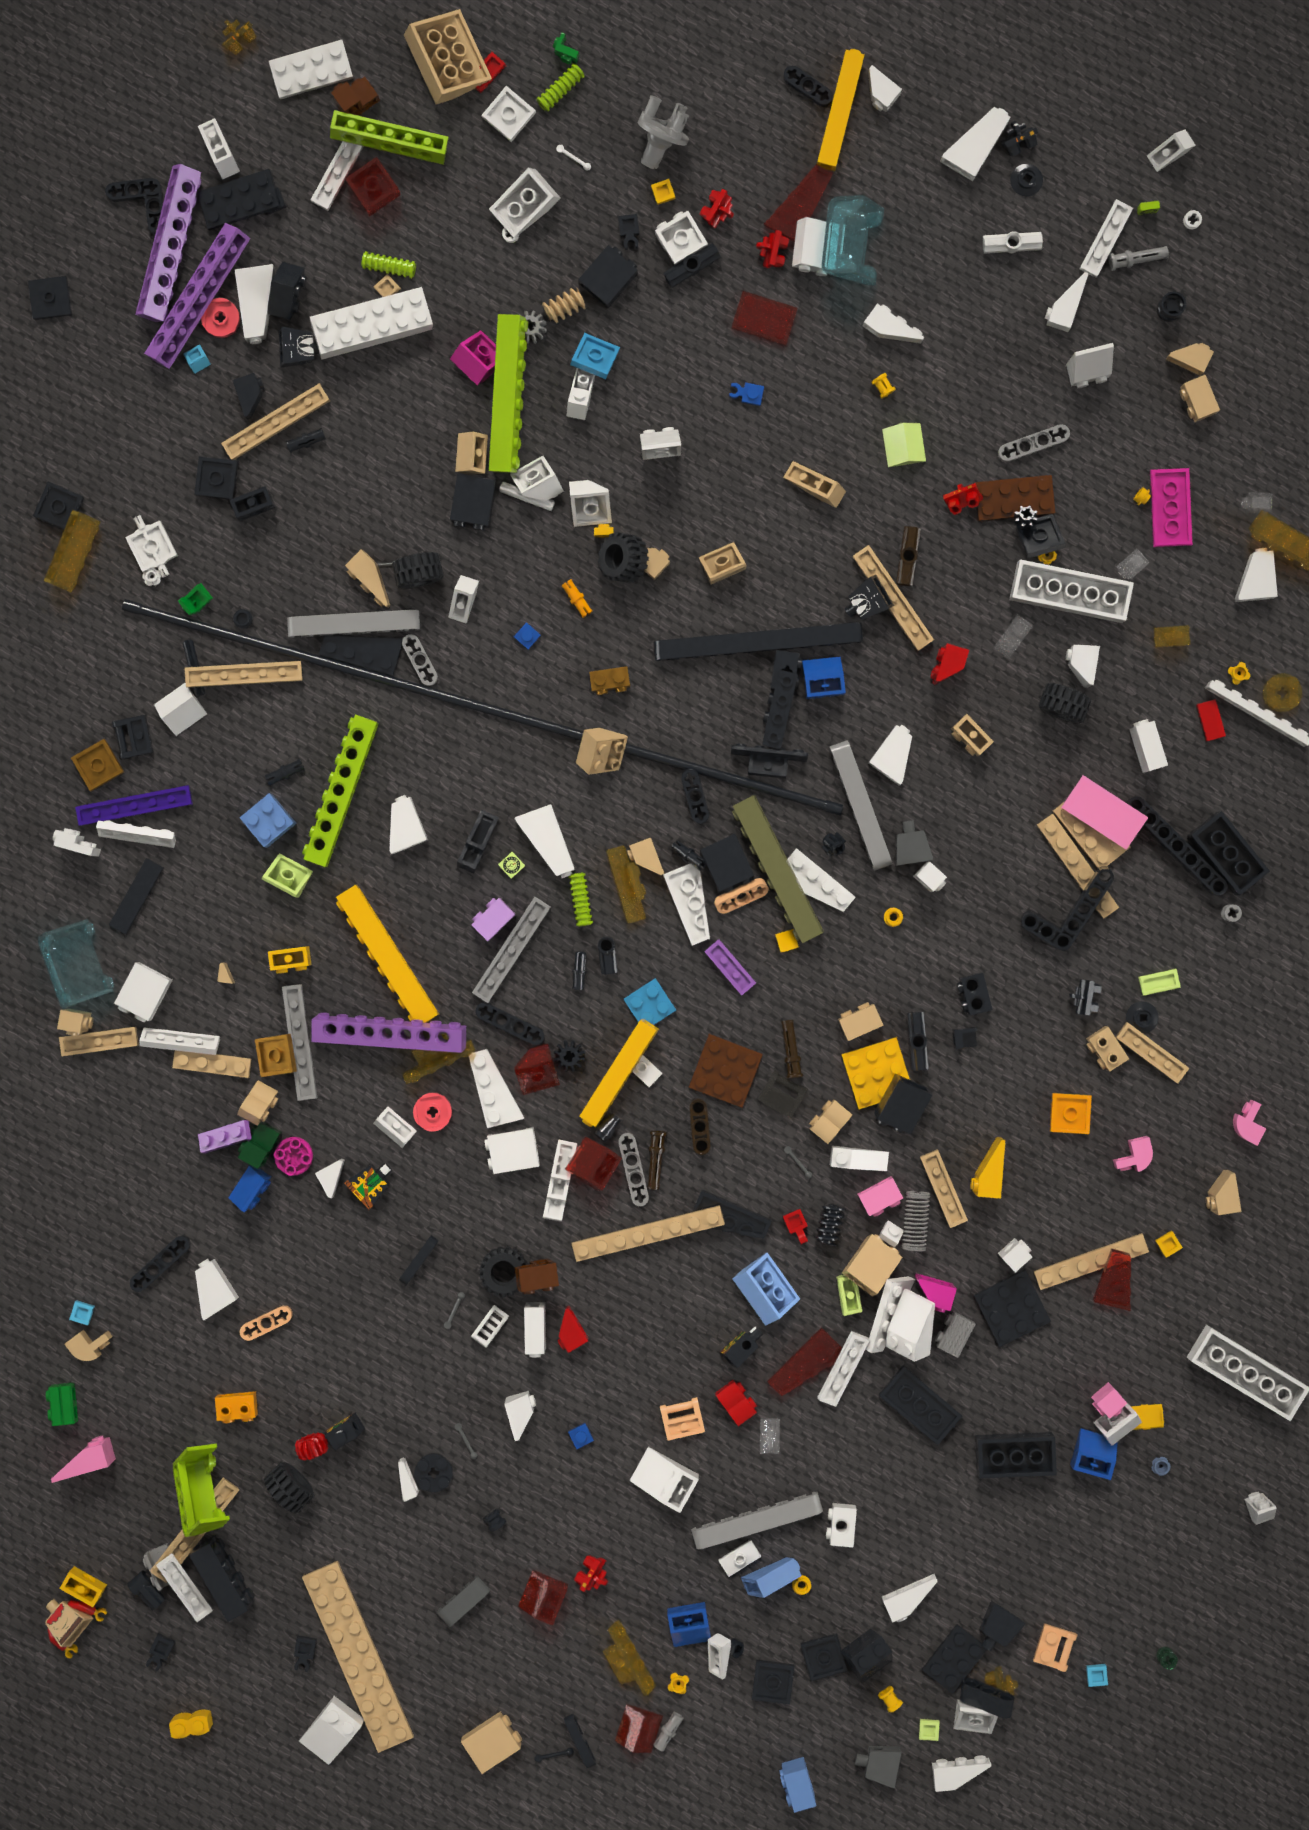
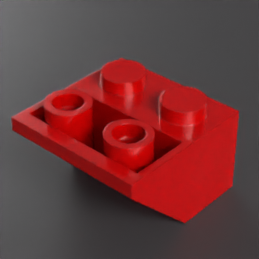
[930,643,969,685]

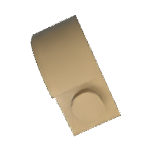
[65,1330,113,1361]

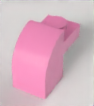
[1233,1100,1266,1146]
[1113,1136,1153,1172]

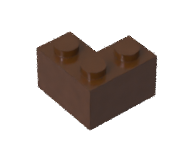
[331,77,380,116]
[515,1259,559,1295]

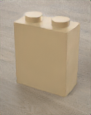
[842,1234,903,1296]
[461,1711,522,1774]

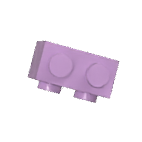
[472,898,516,941]

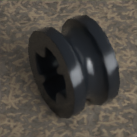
[729,1638,744,1658]

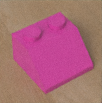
[450,330,496,386]
[915,1273,957,1313]

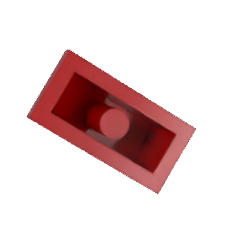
[558,1306,589,1353]

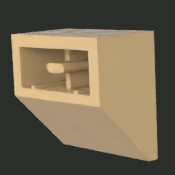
[576,728,628,775]

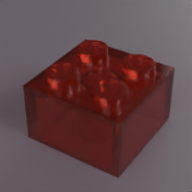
[345,157,401,217]

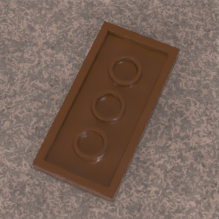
[975,475,1055,521]

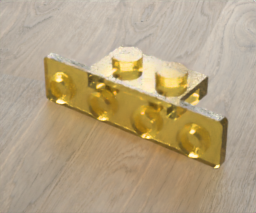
[606,845,646,923]
[403,1033,475,1084]
[602,1620,656,1696]

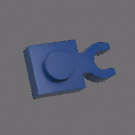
[729,382,764,406]

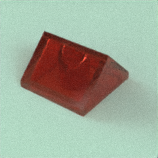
[615,1704,663,1753]

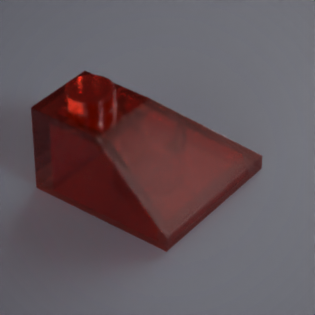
[514,1044,560,1095]

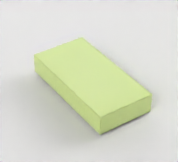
[1138,969,1181,996]

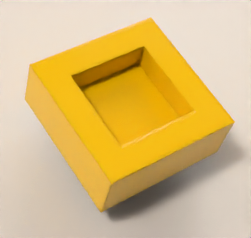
[651,179,675,205]
[594,524,614,538]
[1155,1231,1183,1258]

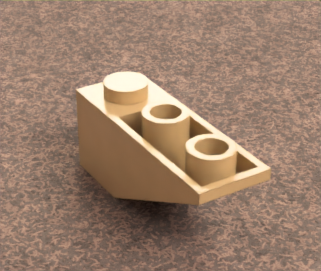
[345,549,390,608]

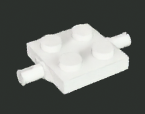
[125,515,178,578]

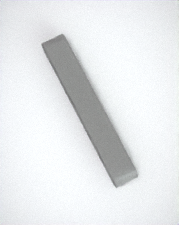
[287,610,420,638]
[829,740,892,871]
[691,1492,823,1549]

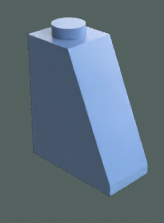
[741,1557,801,1598]

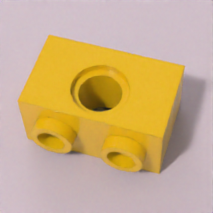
[59,1566,107,1607]

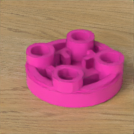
[274,1137,313,1176]

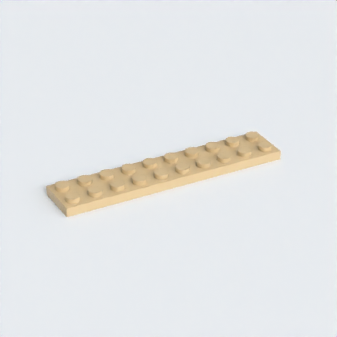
[302,1561,414,1753]

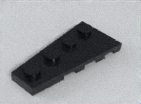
[692,1190,772,1239]

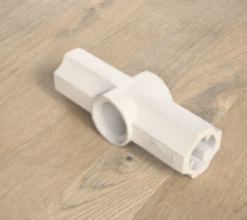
[983,232,1043,254]

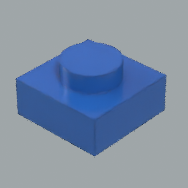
[514,622,541,650]
[568,1423,594,1449]

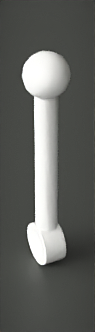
[557,145,591,171]

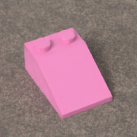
[51,1436,116,1483]

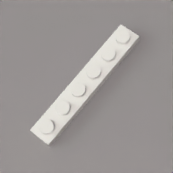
[1205,680,1309,747]

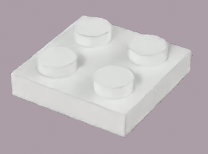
[482,86,536,142]

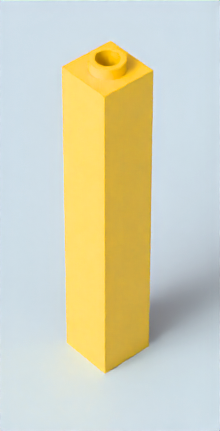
[816,49,865,171]
[579,1019,659,1127]

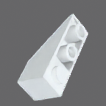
[863,303,924,343]
[566,368,595,420]
[1244,1492,1277,1525]
[932,1755,991,1792]

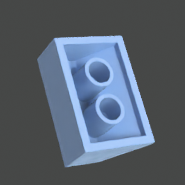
[732,1252,800,1326]

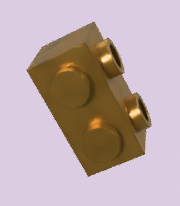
[589,666,630,695]

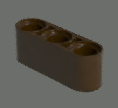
[690,1098,710,1155]

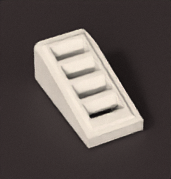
[471,1305,509,1348]
[398,1457,419,1502]
[708,1634,731,1679]

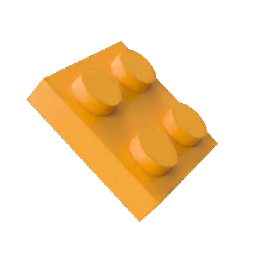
[1050,1093,1092,1134]

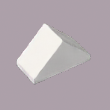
[315,1159,345,1198]

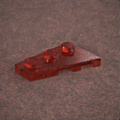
[1093,1249,1131,1311]

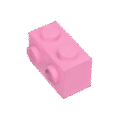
[1091,1382,1127,1418]

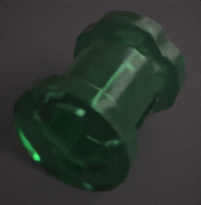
[1156,1647,1178,1670]

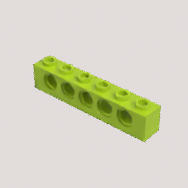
[330,110,448,165]

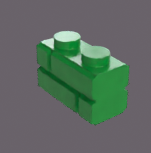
[46,1383,78,1426]

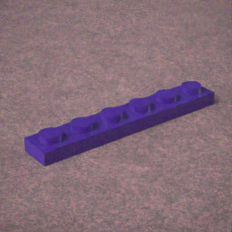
[75,785,193,826]

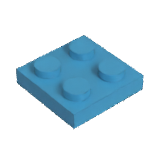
[570,333,620,379]
[624,978,676,1025]

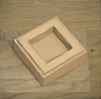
[374,274,401,297]

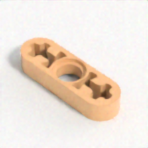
[714,878,769,914]
[240,1305,293,1341]

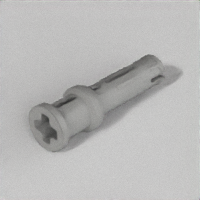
[1108,246,1169,271]

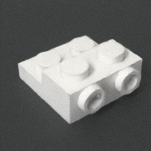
[655,211,708,265]
[53,828,101,857]

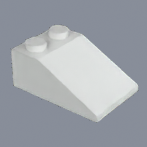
[489,167,560,238]
[1066,343,1114,388]
[640,427,681,460]
[886,1289,935,1362]
[299,1696,364,1765]

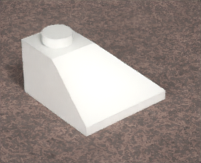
[510,456,564,501]
[569,480,612,527]
[1066,645,1100,688]
[505,1391,536,1441]

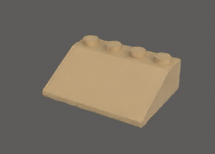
[404,9,492,104]

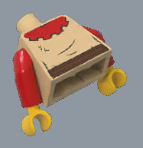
[46,1599,107,1658]

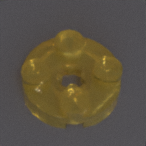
[1262,673,1302,712]

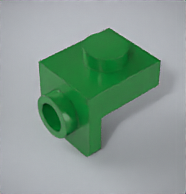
[553,32,579,64]
[178,583,213,615]

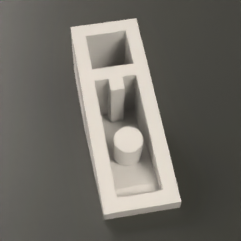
[198,118,240,179]
[1045,272,1089,332]
[830,1146,889,1171]
[882,1574,938,1622]

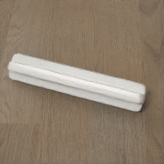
[499,482,555,511]

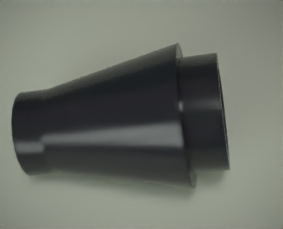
[594,1113,621,1142]

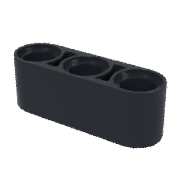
[960,1678,1015,1718]

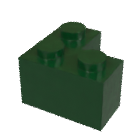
[238,1121,282,1169]

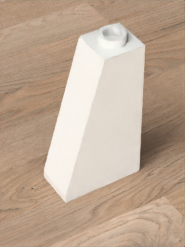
[940,107,1010,181]
[235,264,276,344]
[515,804,575,878]

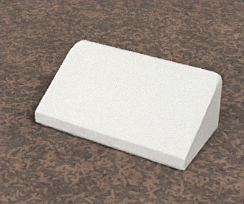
[373,1107,417,1148]

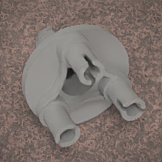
[638,95,689,169]

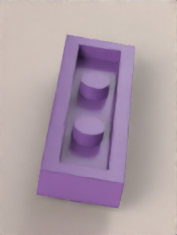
[704,939,756,995]
[198,1120,251,1153]

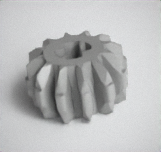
[521,311,547,344]

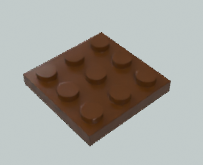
[689,1034,763,1108]

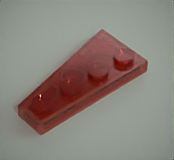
[764,164,833,242]
[767,1327,842,1396]

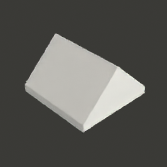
[154,683,207,736]
[1093,1403,1142,1446]
[954,1699,998,1734]

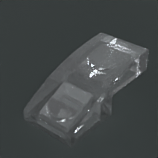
[993,614,1033,659]

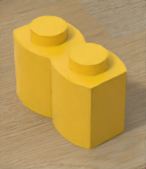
[169,1709,213,1739]

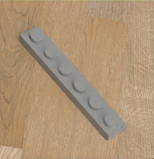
[472,897,551,1003]
[282,984,318,1101]

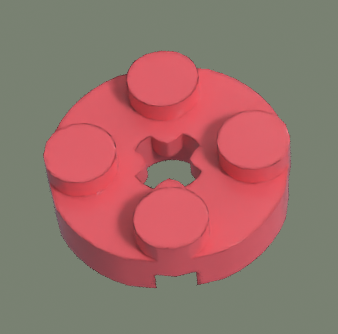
[201,298,240,338]
[413,1093,452,1131]

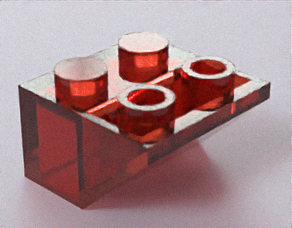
[565,1137,622,1191]
[518,1570,568,1626]

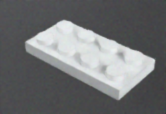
[269,40,353,99]

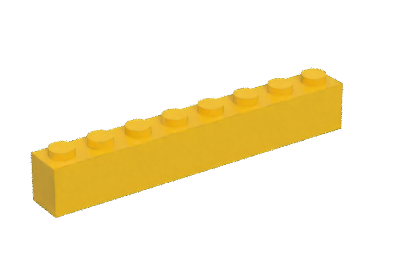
[336,885,439,1023]

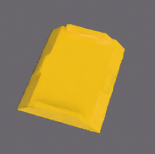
[1132,1404,1164,1430]

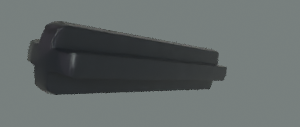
[183,640,206,696]

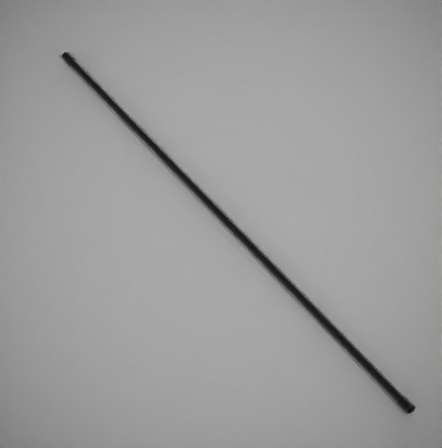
[122,599,843,816]

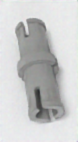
[653,1711,684,1751]

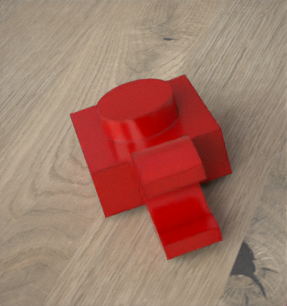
[783,1209,808,1244]

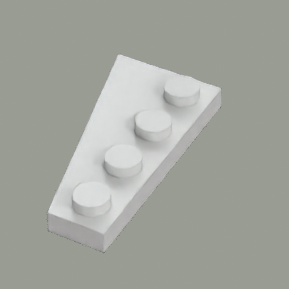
[788,848,855,912]
[663,864,710,945]
[468,1049,524,1128]

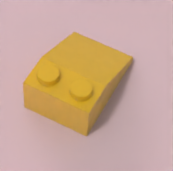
[970,1137,1005,1198]

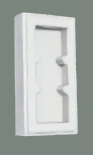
[632,1055,662,1087]
[719,1539,761,1577]

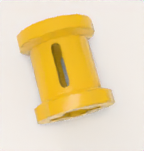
[871,373,896,399]
[878,1686,903,1713]

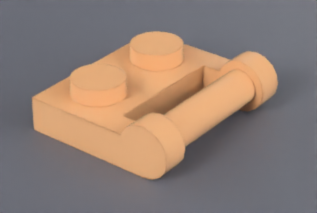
[660,1397,705,1440]
[1033,1624,1078,1672]

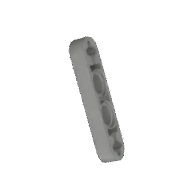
[998,424,1070,462]
[619,1133,649,1206]

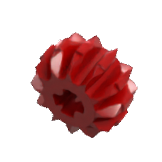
[295,1432,328,1461]

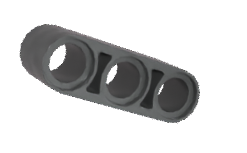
[436,1575,490,1627]

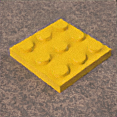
[841,1037,910,1109]

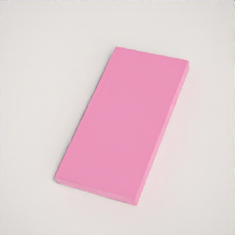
[1061,775,1148,850]

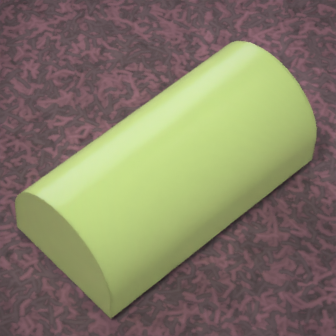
[836,1275,862,1316]

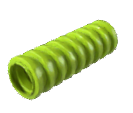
[536,64,584,112]
[361,251,416,279]
[569,873,593,927]

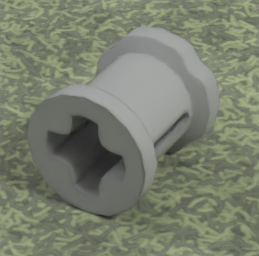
[1221,904,1242,922]

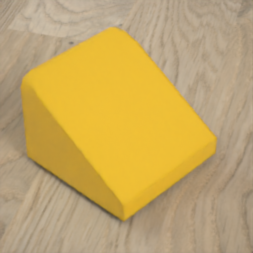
[775,929,799,953]

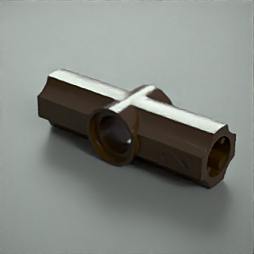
[896,526,921,586]

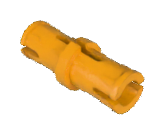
[562,579,593,618]

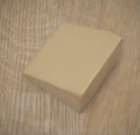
[217,962,235,984]

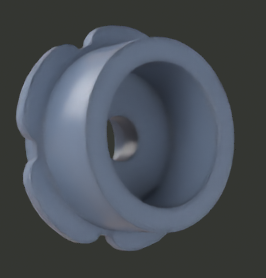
[1151,1457,1170,1476]

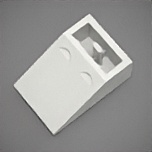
[630,1447,699,1513]

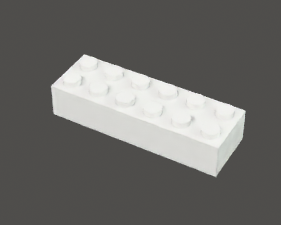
[310,287,433,360]
[1009,560,1134,623]
[1187,1325,1309,1421]

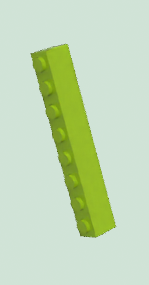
[489,314,528,473]

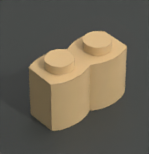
[237,1080,279,1126]
[809,1099,852,1144]

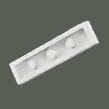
[311,141,364,211]
[1080,199,1133,278]
[96,821,176,848]
[139,1028,220,1055]
[818,1331,870,1407]
[156,1553,213,1622]

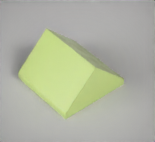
[882,423,926,467]
[262,853,313,898]

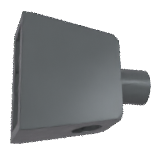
[895,820,933,866]
[855,1746,902,1788]

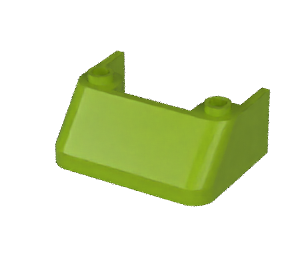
[173,1444,230,1537]

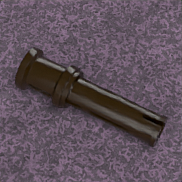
[781,1020,804,1079]
[647,1130,667,1190]

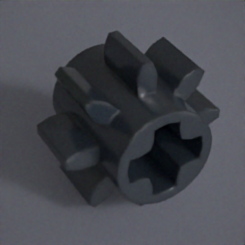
[1014,505,1038,530]
[822,832,846,857]

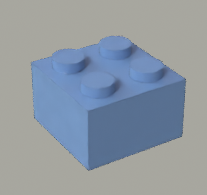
[240,793,297,848]
[779,1757,816,1813]

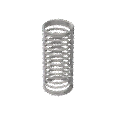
[901,1191,931,1251]

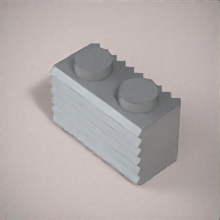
[935,1311,976,1358]

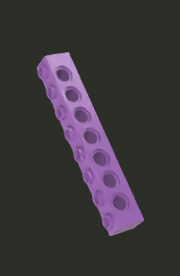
[135,164,201,322]
[144,223,251,369]
[311,1013,466,1053]

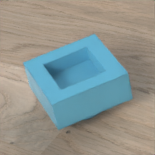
[69,1300,95,1325]
[1086,1664,1108,1687]

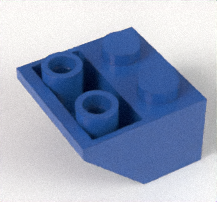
[802,657,846,699]
[228,1165,271,1213]
[1070,1428,1118,1480]
[667,1602,711,1647]

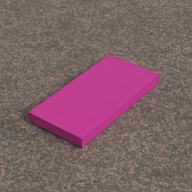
[1150,468,1193,547]

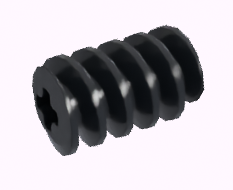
[814,1204,847,1246]

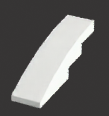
[543,1140,577,1222]

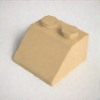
[1205,1170,1241,1215]

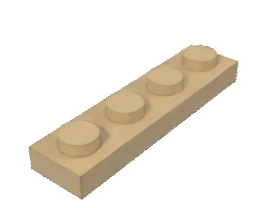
[1115,1022,1189,1084]
[59,1027,139,1056]
[172,1050,252,1078]
[920,1149,968,1228]

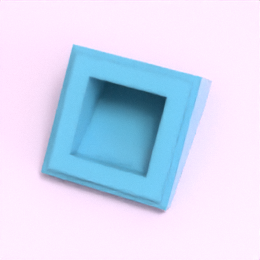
[184,344,211,373]

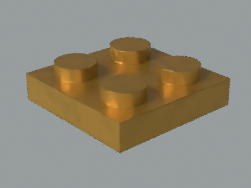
[71,739,124,791]
[255,1034,297,1077]

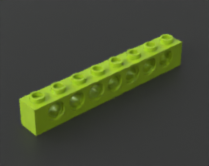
[302,714,379,867]

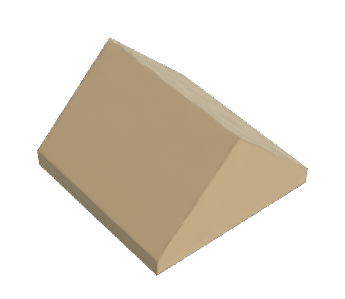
[699,542,746,584]

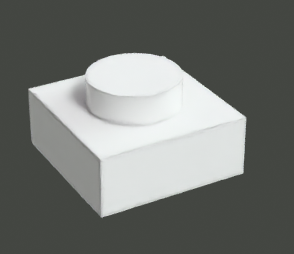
[879,1220,903,1248]

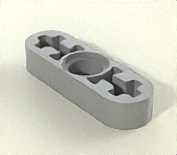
[402,634,438,686]

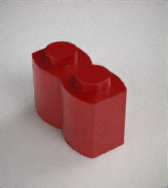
[715,1379,757,1426]

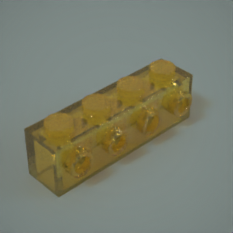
[44,510,100,593]
[1249,510,1309,571]

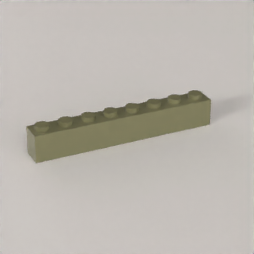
[732,795,824,943]

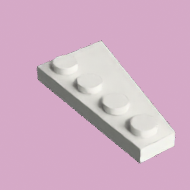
[866,1276,915,1353]

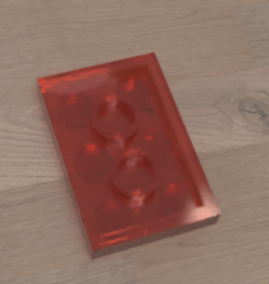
[731,291,798,346]

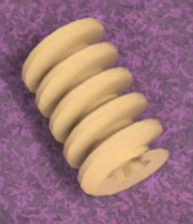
[542,287,586,323]

